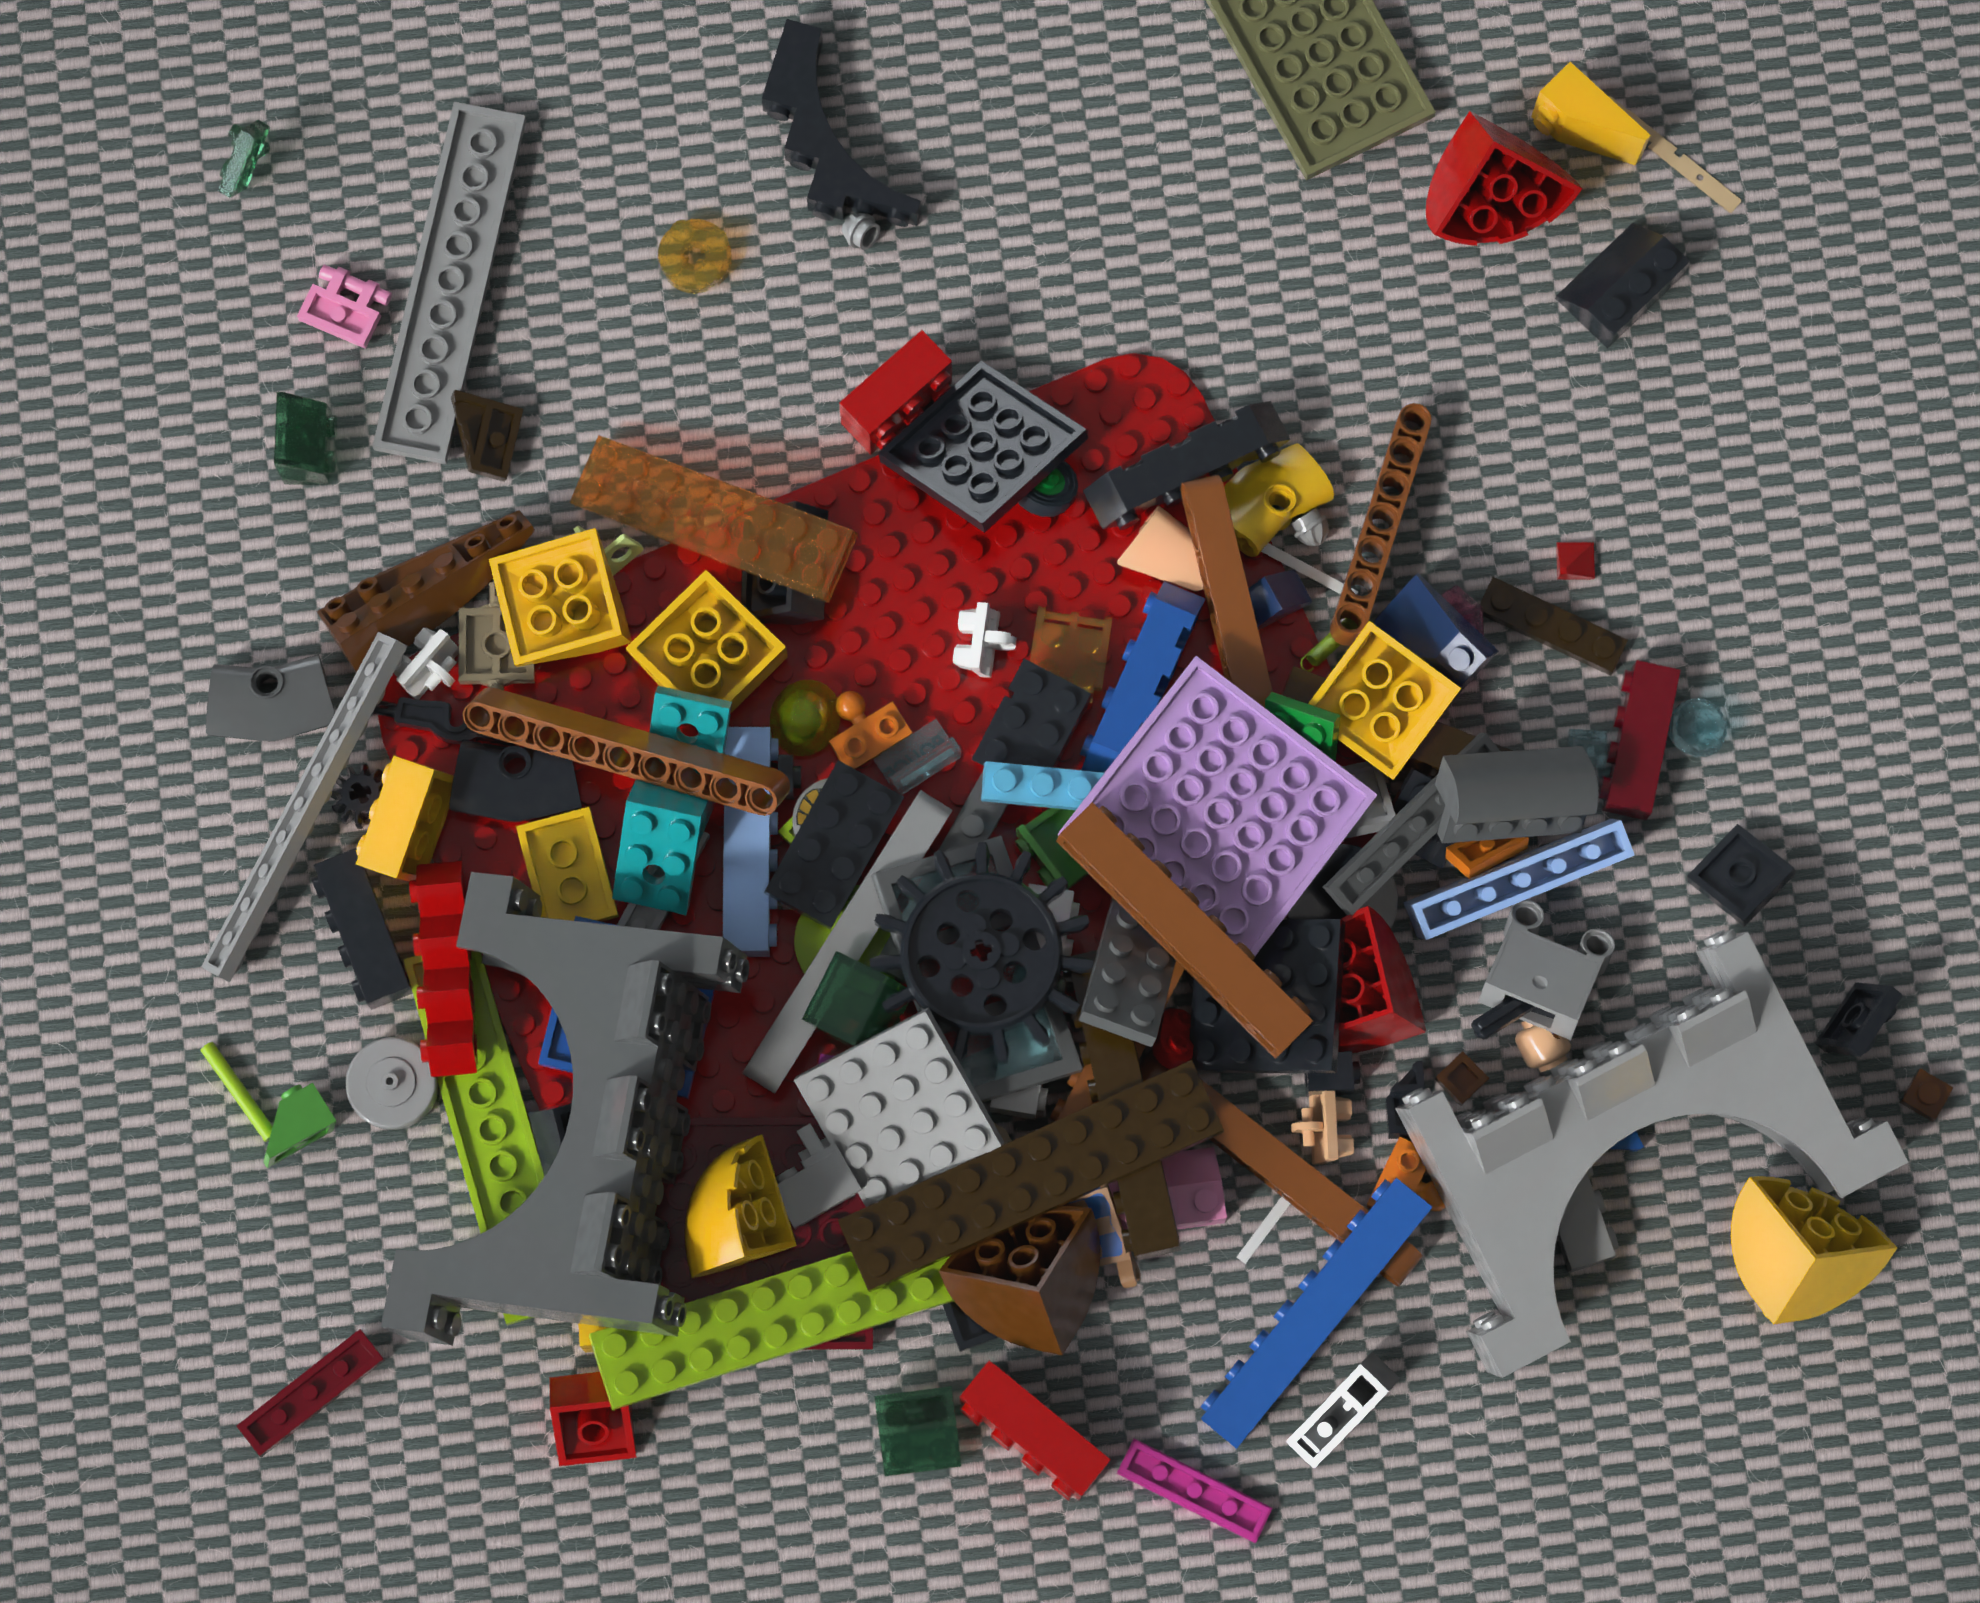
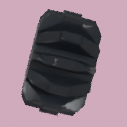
[331,764,383,829]

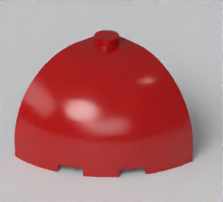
[1426,111,1583,246]
[1338,906,1426,1053]

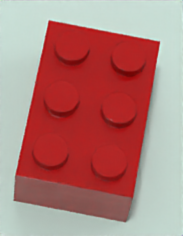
[839,330,952,455]

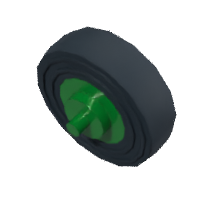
[1018,461,1078,517]

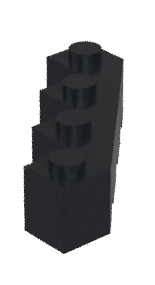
[1083,401,1291,530]

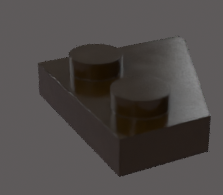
[451,390,524,482]

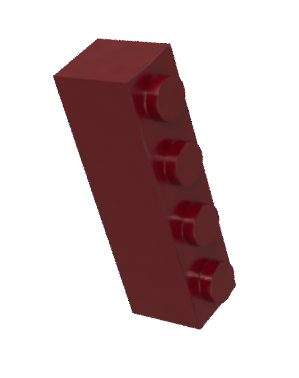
[1598,660,1681,820]

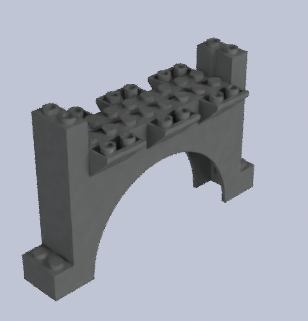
[381,872,749,1346]

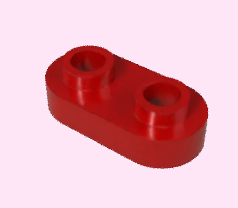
[1152,1008,1194,1069]

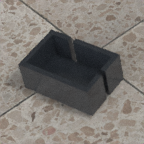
[972,659,1094,768]

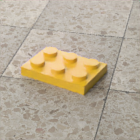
[516,807,619,922]

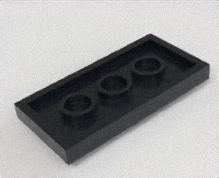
[764,760,904,930]

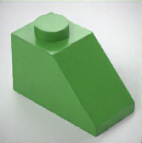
[263,1083,336,1168]

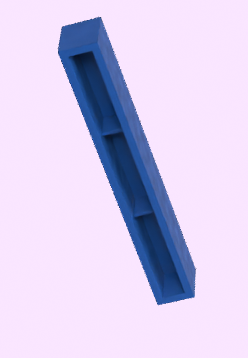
[1200,1178,1432,1449]

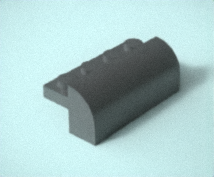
[1435,746,1598,843]

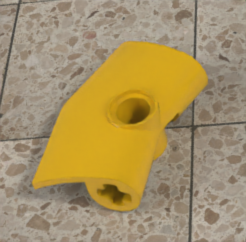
[1224,443,1334,557]

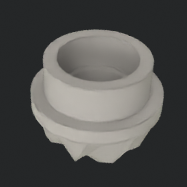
[842,213,880,250]
[1291,508,1329,546]

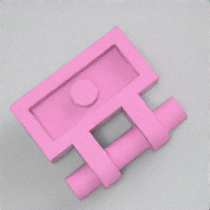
[297,264,392,349]

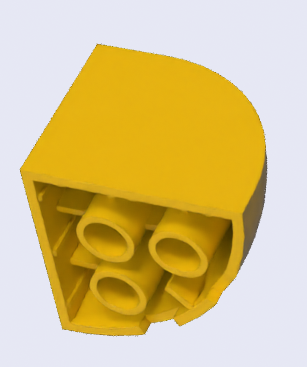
[685,1135,797,1278]
[1731,1176,1897,1325]

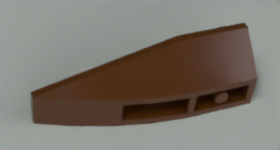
[317,510,535,673]

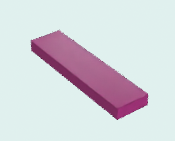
[1116,1438,1273,1544]

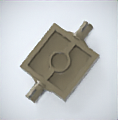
[458,581,535,690]

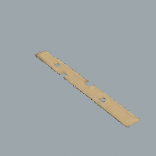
[1609,96,1741,213]

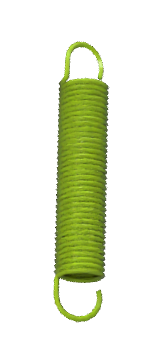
[1300,618,1358,672]

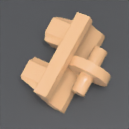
[1291,1091,1354,1164]

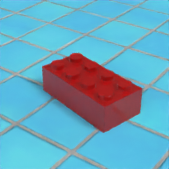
[959,1360,1111,1501]

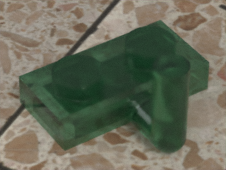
[218,120,270,198]

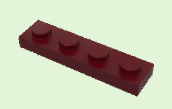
[236,1329,385,1457]

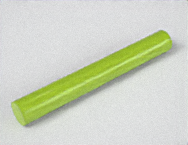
[200,1041,273,1142]

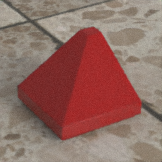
[1556,542,1595,580]

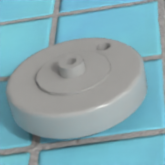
[346,1037,439,1130]

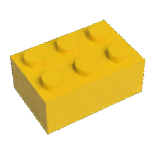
[356,756,454,881]

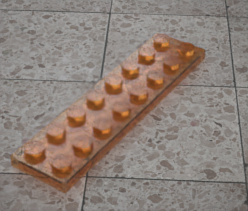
[569,435,858,603]

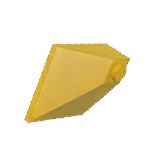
[489,528,632,667]
[1308,621,1462,780]

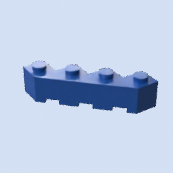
[1080,581,1205,773]

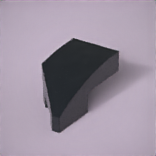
[1385,1061,1425,1139]

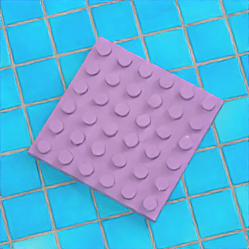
[1057,656,1378,956]

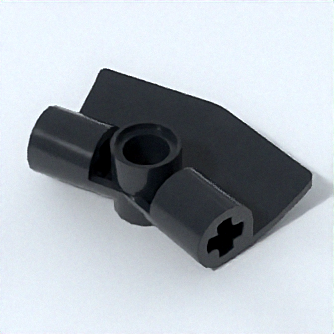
[449,739,582,822]

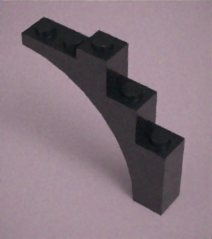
[762,19,921,227]

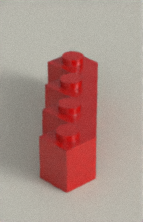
[409,861,478,1077]

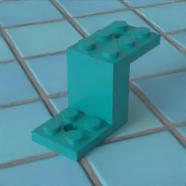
[612,686,732,915]

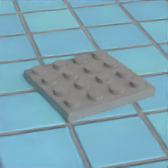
[794,1008,1004,1207]

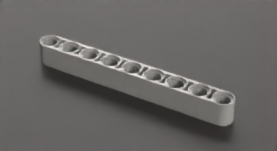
[742,790,952,1094]

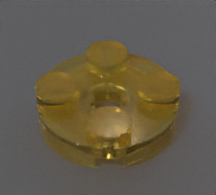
[658,219,732,294]

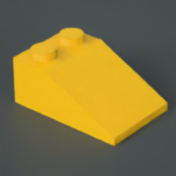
[1531,62,1651,165]

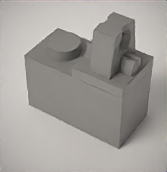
[776,1124,862,1230]

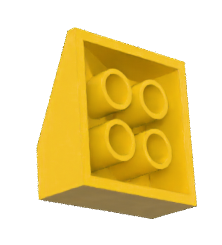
[626,570,788,712]

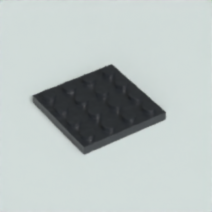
[878,361,1088,533]
[1190,919,1346,1073]

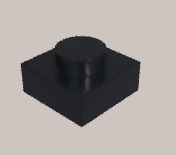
[778,755,802,800]

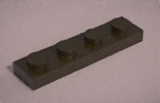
[1476,577,1628,676]

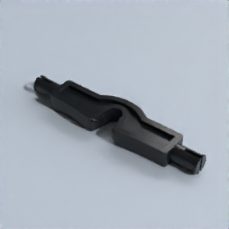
[372,697,515,746]

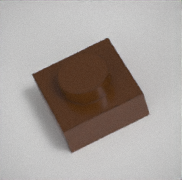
[1435,1051,1489,1106]
[1899,1068,1954,1122]

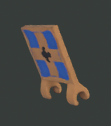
[1063,1185,1141,1288]

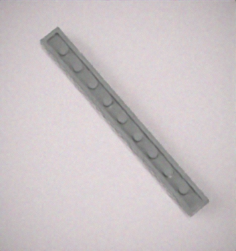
[201,632,407,982]

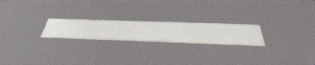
[1261,543,1358,594]
[1237,1197,1290,1264]

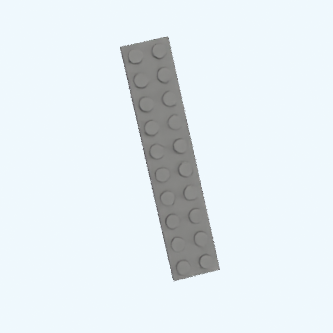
[372,102,527,465]

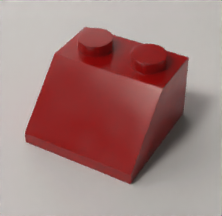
[549,1372,637,1467]

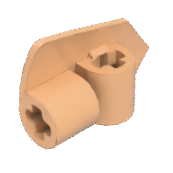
[1117,506,1204,592]

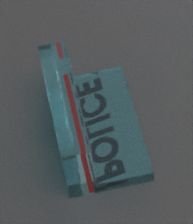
[873,719,961,795]

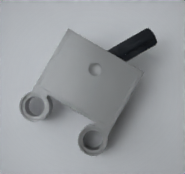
[1471,899,1615,1040]

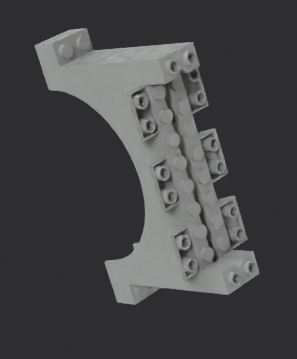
[1395,929,1909,1378]

